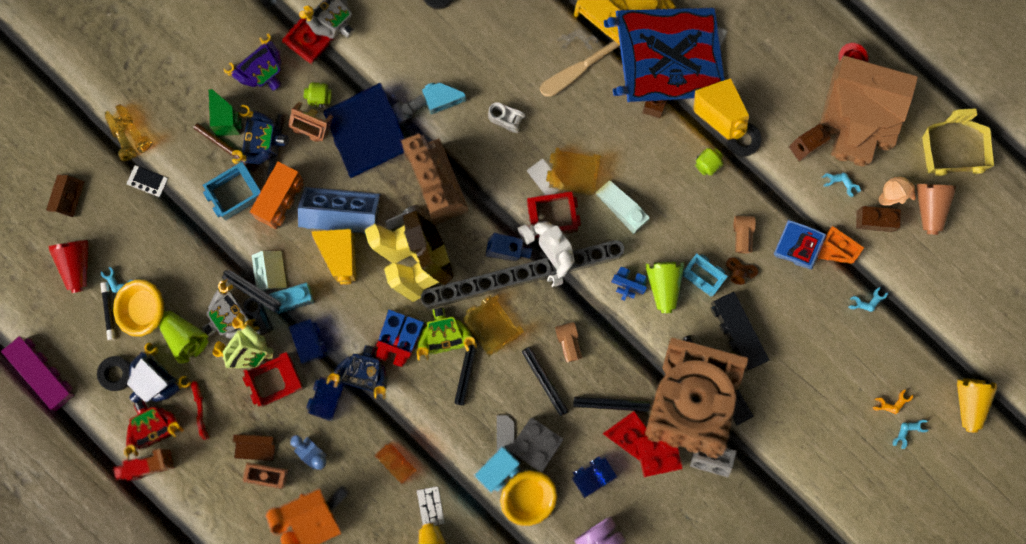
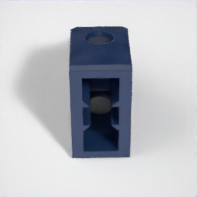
[485,233,532,261]

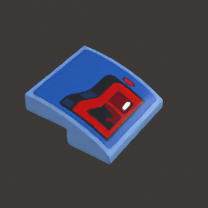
[774,220,827,270]

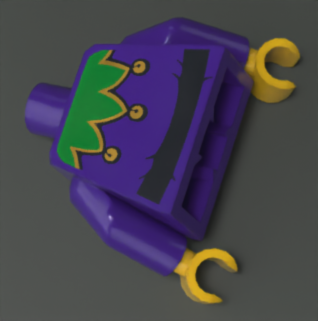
[224,33,282,91]

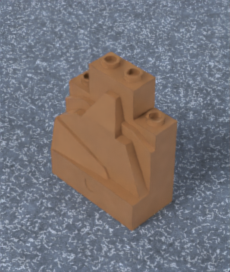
[820,56,918,166]
[401,134,469,225]

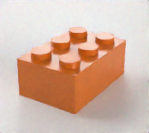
[250,162,304,229]

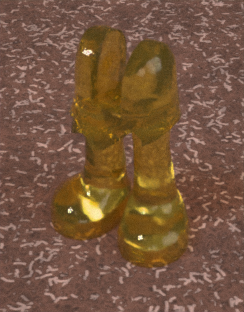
[104,104,153,161]

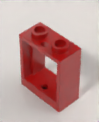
[527,191,581,238]

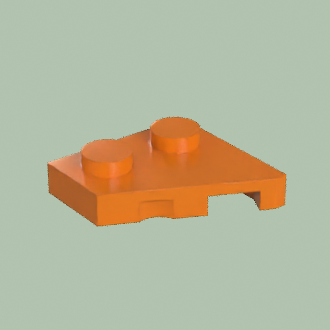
[817,226,864,264]

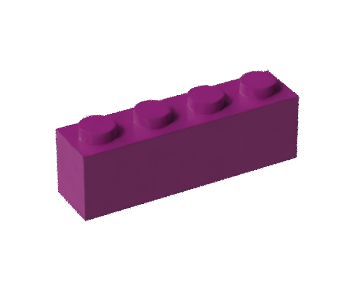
[1,336,75,411]

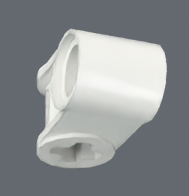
[488,103,526,133]

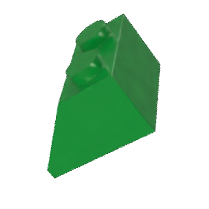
[208,89,243,136]

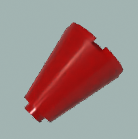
[48,240,89,293]

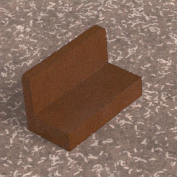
[46,175,85,218]
[233,434,276,461]

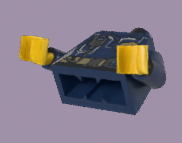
[327,345,388,399]

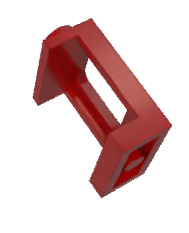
[242,352,304,408]

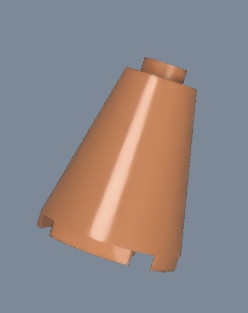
[916,184,956,235]

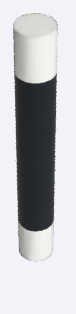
[100,282,116,340]

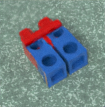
[376,310,425,368]

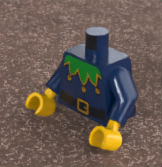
[232,105,289,164]

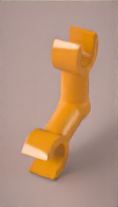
[872,390,913,414]

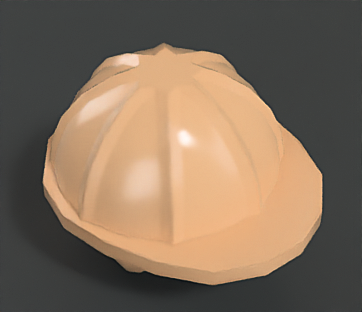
[878,177,916,206]

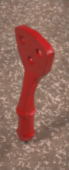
[190,381,209,440]

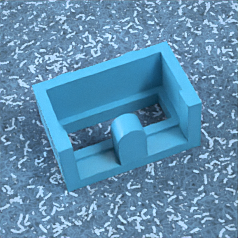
[683,253,728,297]

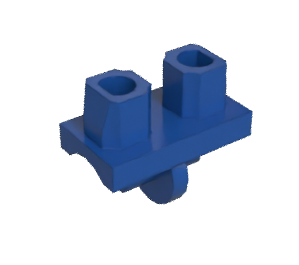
[611,267,647,301]

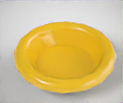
[113,279,164,337]
[500,470,558,526]

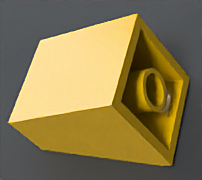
[693,78,749,140]
[312,229,356,285]

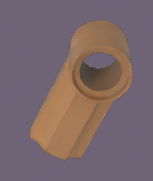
[733,215,755,254]
[555,322,582,363]

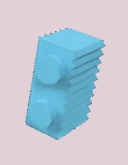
[269,282,314,314]

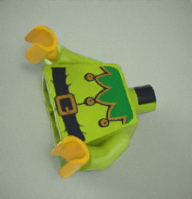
[417,308,477,360]

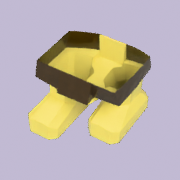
[365,211,454,302]

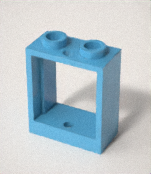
[203,162,261,221]

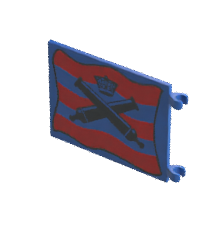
[604,8,724,102]

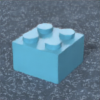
[474,446,520,492]

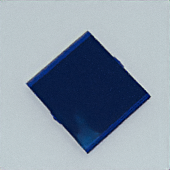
[323,82,405,178]

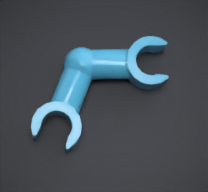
[821,173,861,197]
[101,267,132,293]
[848,287,888,312]
[893,420,928,449]

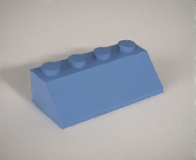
[298,187,380,234]

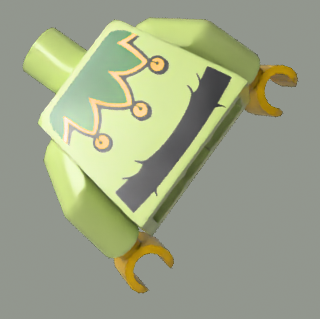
[212,313,274,369]

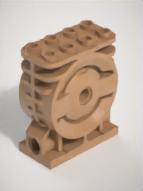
[645,337,748,458]

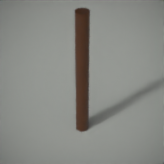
[193,123,259,172]

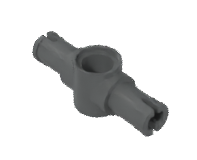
[374,95,427,134]

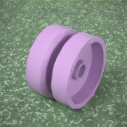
[574,517,626,544]

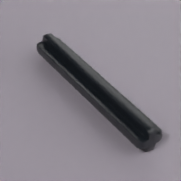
[222,270,281,312]
[454,330,481,406]
[522,347,568,416]
[573,397,650,412]

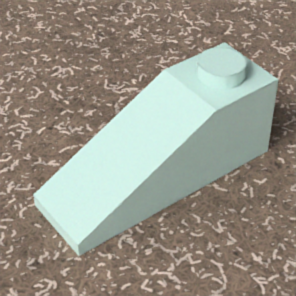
[595,180,650,234]

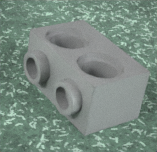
[690,448,736,477]

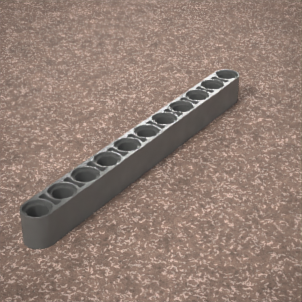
[421,240,624,309]

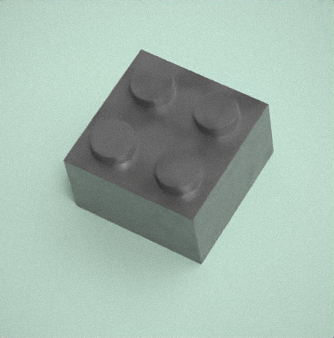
[509,417,564,472]

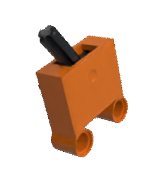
[266,486,349,544]

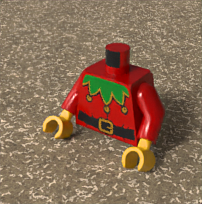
[124,400,183,459]

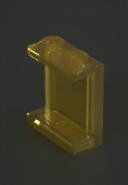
[546,147,601,196]
[463,295,524,357]

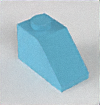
[422,83,466,115]

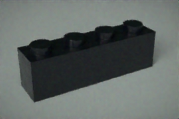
[710,291,770,372]

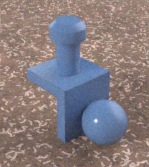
[290,435,327,470]

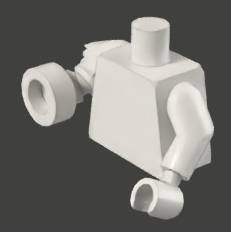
[518,221,575,287]

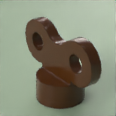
[726,257,758,285]

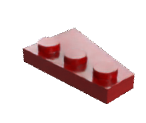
[602,411,647,461]

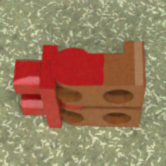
[114,449,175,480]

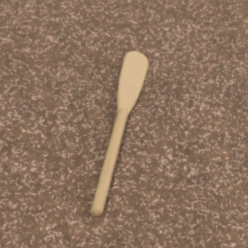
[540,41,620,97]

